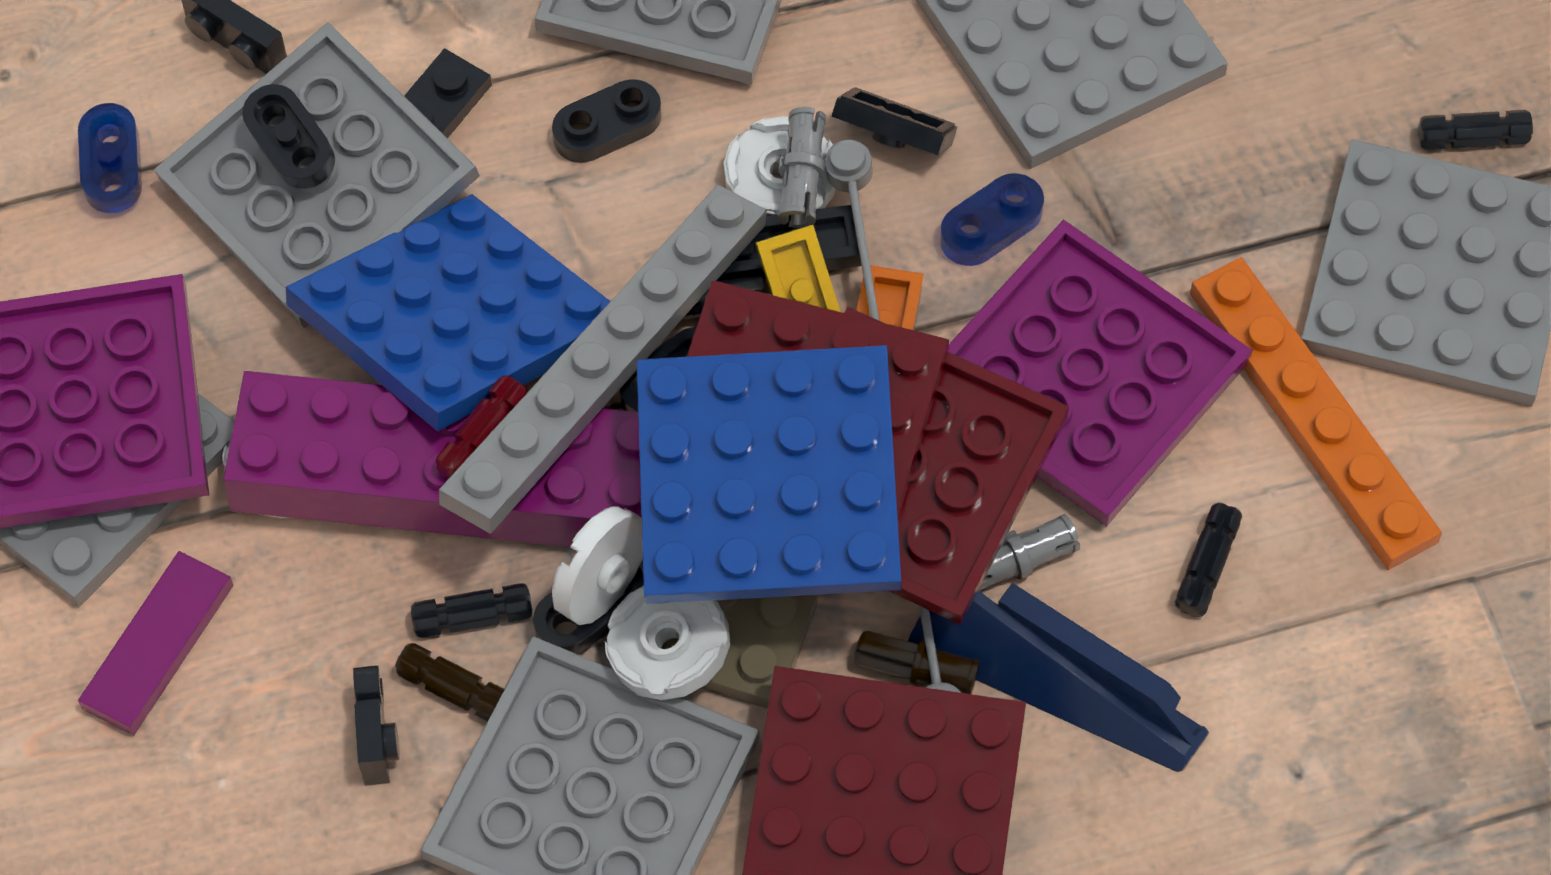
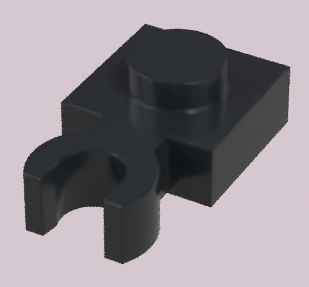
[353,665,400,786]

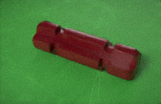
[436,375,527,479]

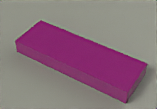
[78,551,234,736]

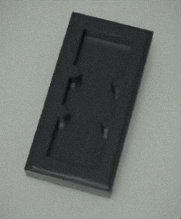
[831,87,958,156]

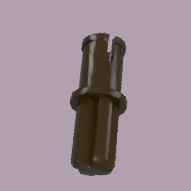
[854,631,980,694]

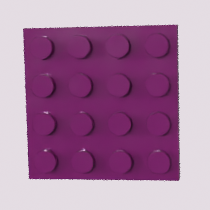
[948,219,1253,527]
[0,274,209,528]

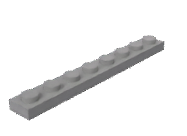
[439,184,767,534]

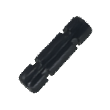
[1418,110,1533,150]
[1175,502,1242,617]
[411,583,533,638]

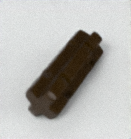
[395,643,505,721]

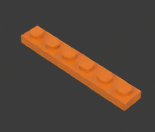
[1190,257,1442,570]

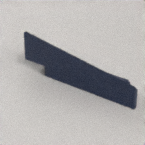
[908,583,1209,772]

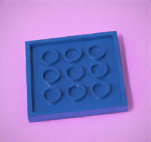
[286,194,611,431]
[637,345,902,604]

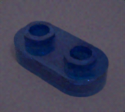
[78,103,142,213]
[940,173,1044,266]

